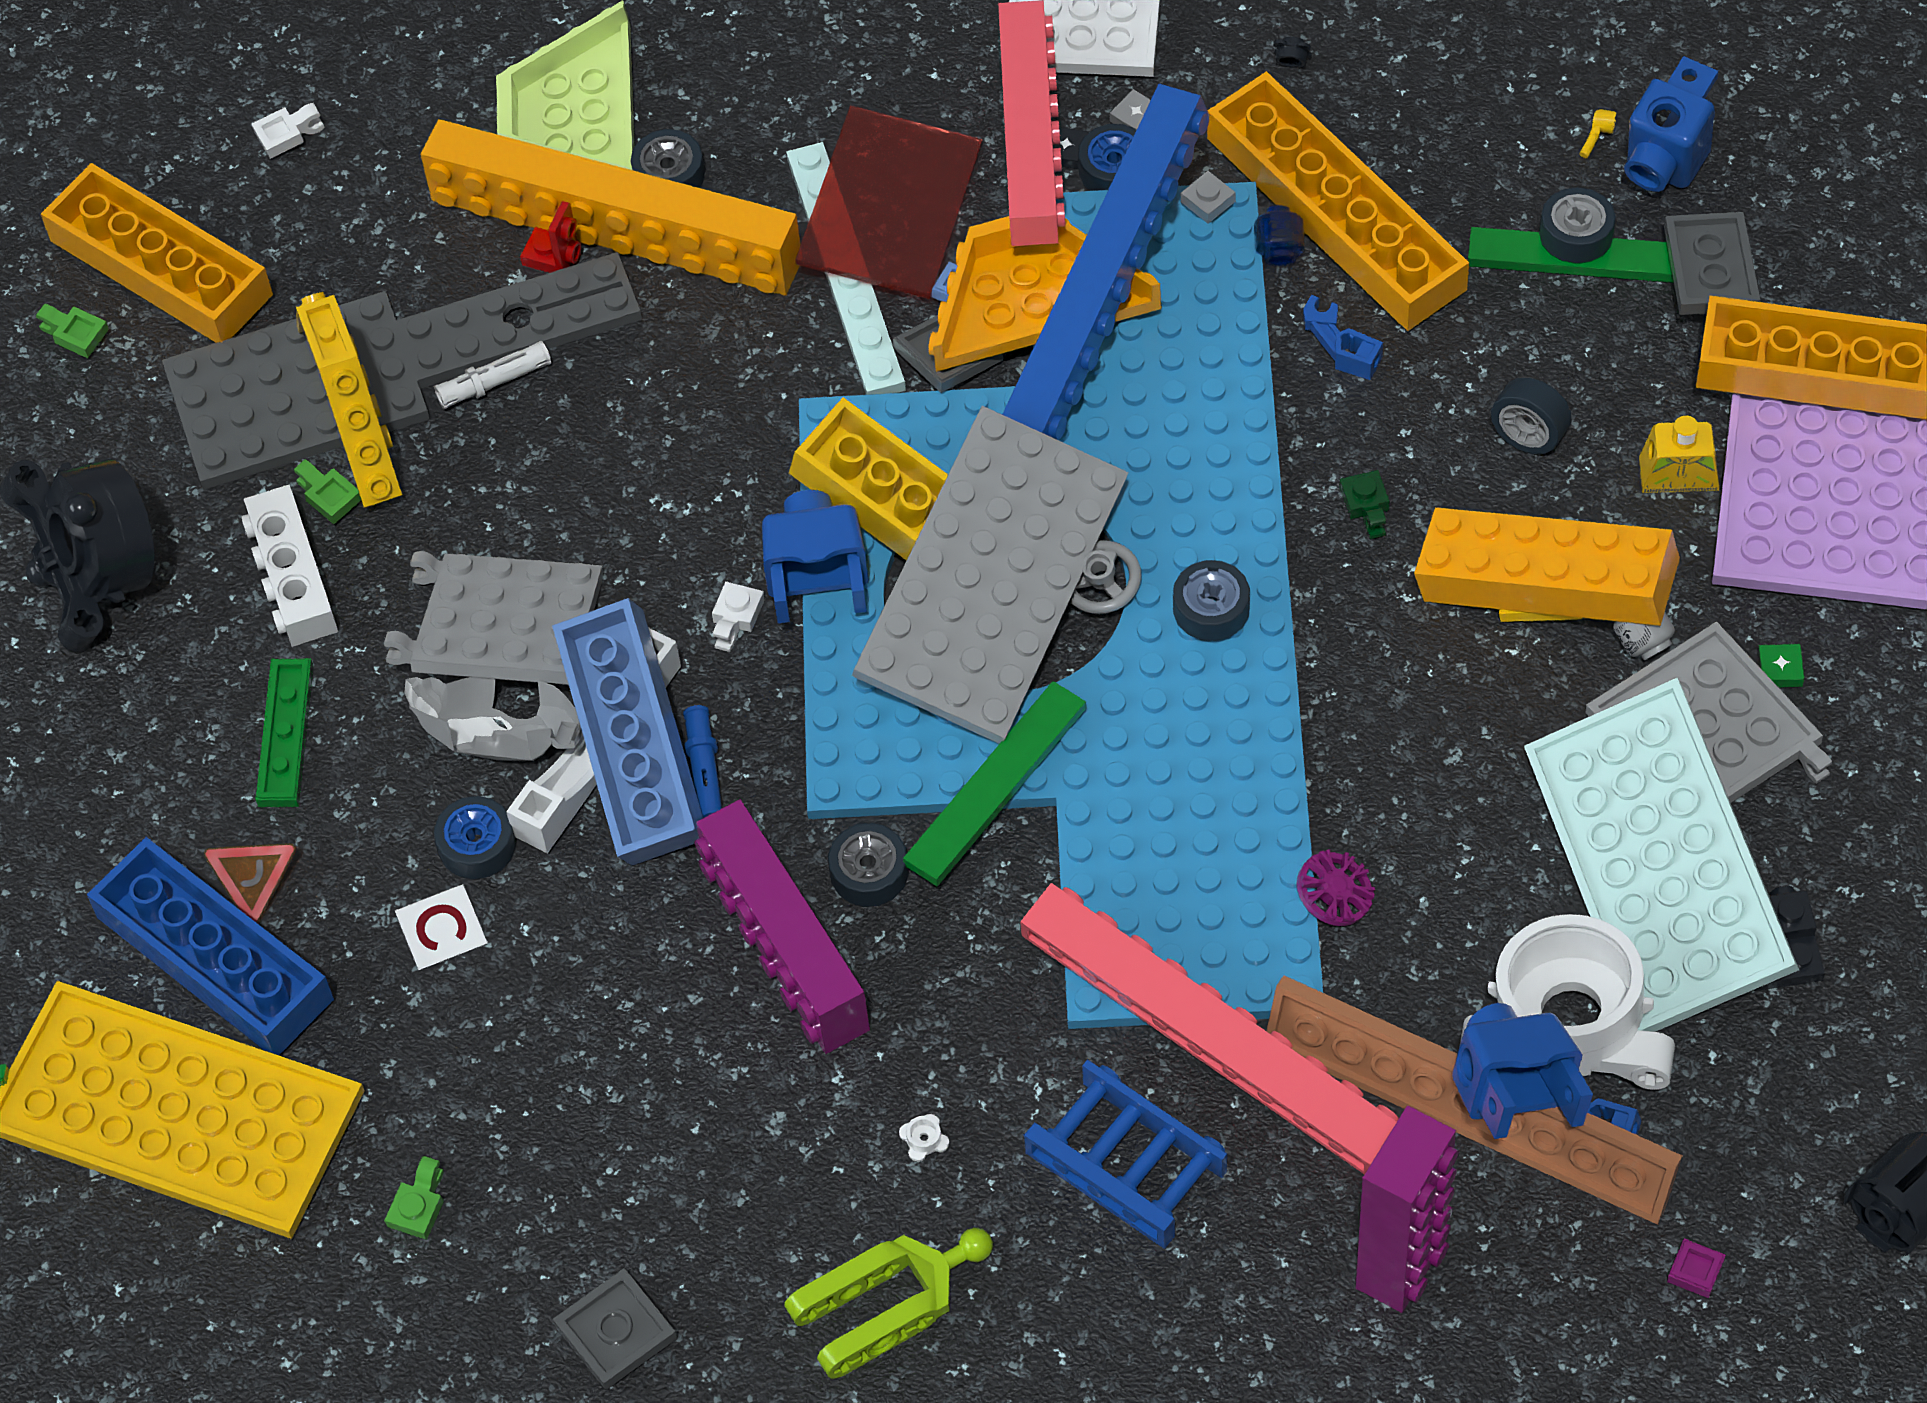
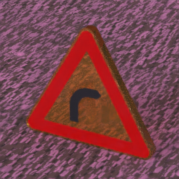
[204,843,296,924]

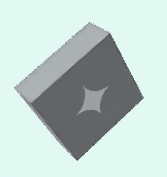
[1110,89,1151,129]

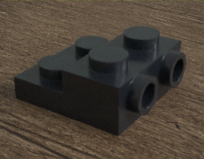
[1747,886,1825,993]

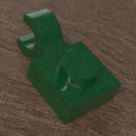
[1339,470,1390,539]

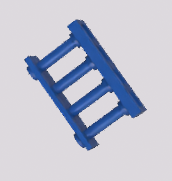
[1024,1059,1227,1249]

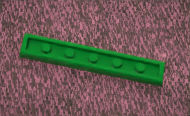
[1468,227,1674,283]
[903,681,1086,886]

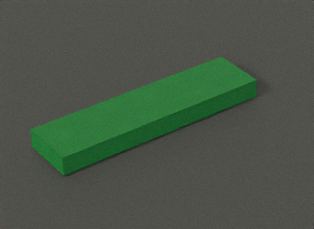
[256,658,314,807]

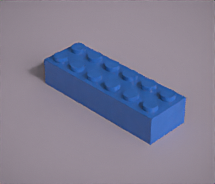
[87,837,334,1055]

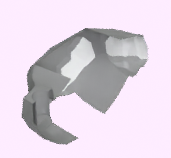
[404,677,582,761]

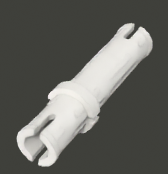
[434,341,551,409]

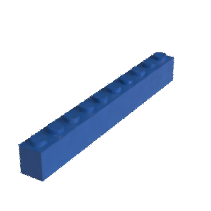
[1002,84,1209,440]

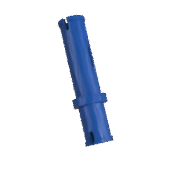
[683,705,722,818]

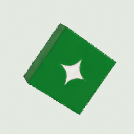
[1757,644,1804,687]

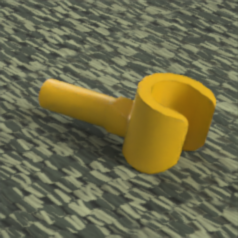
[1579,109,1616,158]

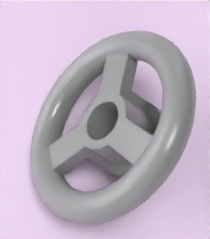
[1070,540,1141,614]

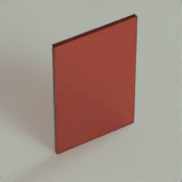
[795,105,982,299]

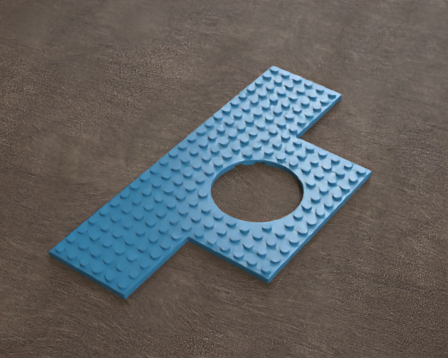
[799,182,1323,1029]

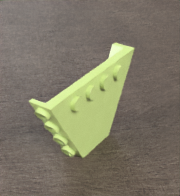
[496,0,635,170]

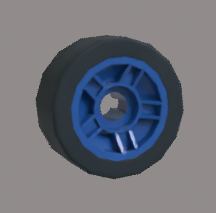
[1078,124,1137,191]
[434,796,516,879]

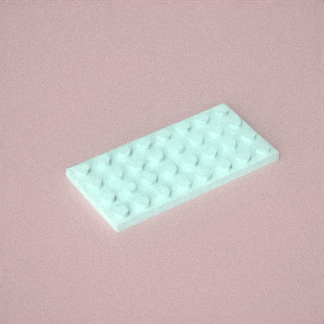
[1524,678,1799,1032]

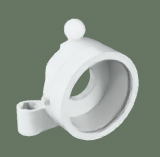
[1459,914,1675,1090]

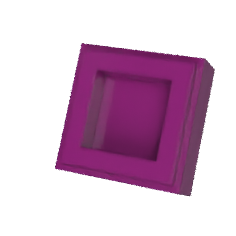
[1667,1238,1726,1298]

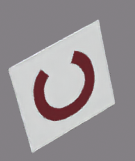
[395,884,487,970]

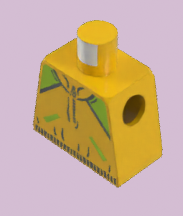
[1639,416,1719,493]

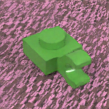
[36,304,109,358]
[294,459,361,524]
[384,1156,444,1240]

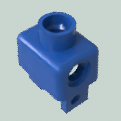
[1624,56,1718,192]
[762,490,869,623]
[1452,1003,1593,1139]

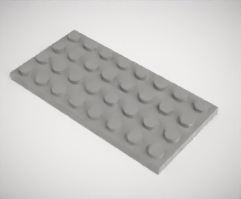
[852,406,1129,744]

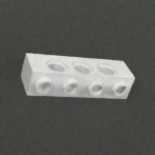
[241,484,338,647]

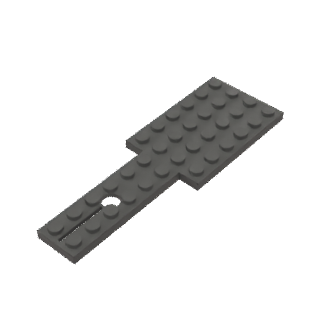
[162,252,642,490]

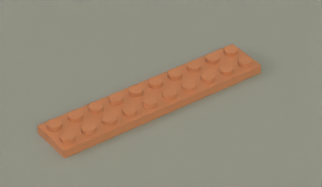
[1267,975,1682,1225]

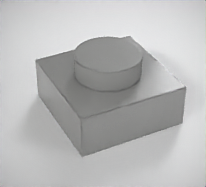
[1181,171,1236,224]

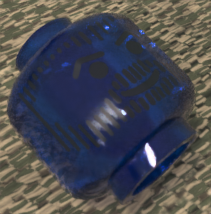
[1254,205,1305,266]

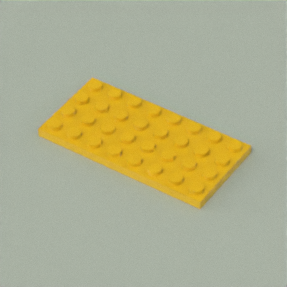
[0,981,364,1239]

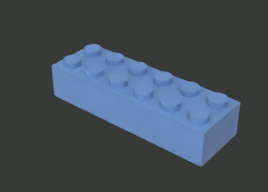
[552,598,703,865]

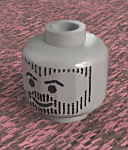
[1613,612,1675,660]

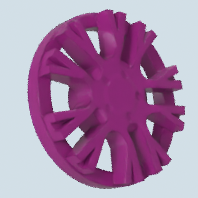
[1297,849,1375,926]

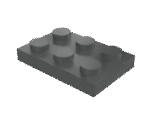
[1664,212,1760,315]

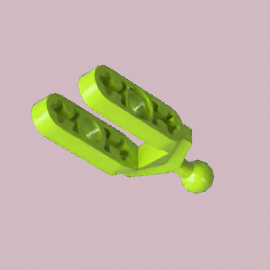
[784,1227,993,1379]

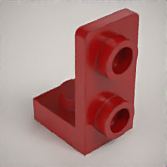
[520,201,581,273]

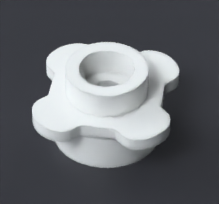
[899,1114,949,1162]

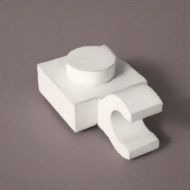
[251,103,325,159]
[712,582,765,652]

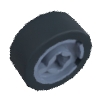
[1173,560,1250,641]

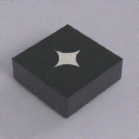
[1053,127,1089,169]

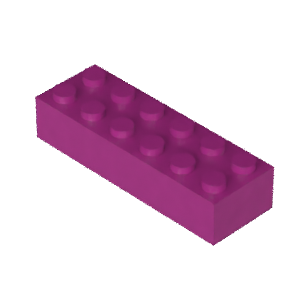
[694,799,870,1055]
[1356,1105,1459,1313]

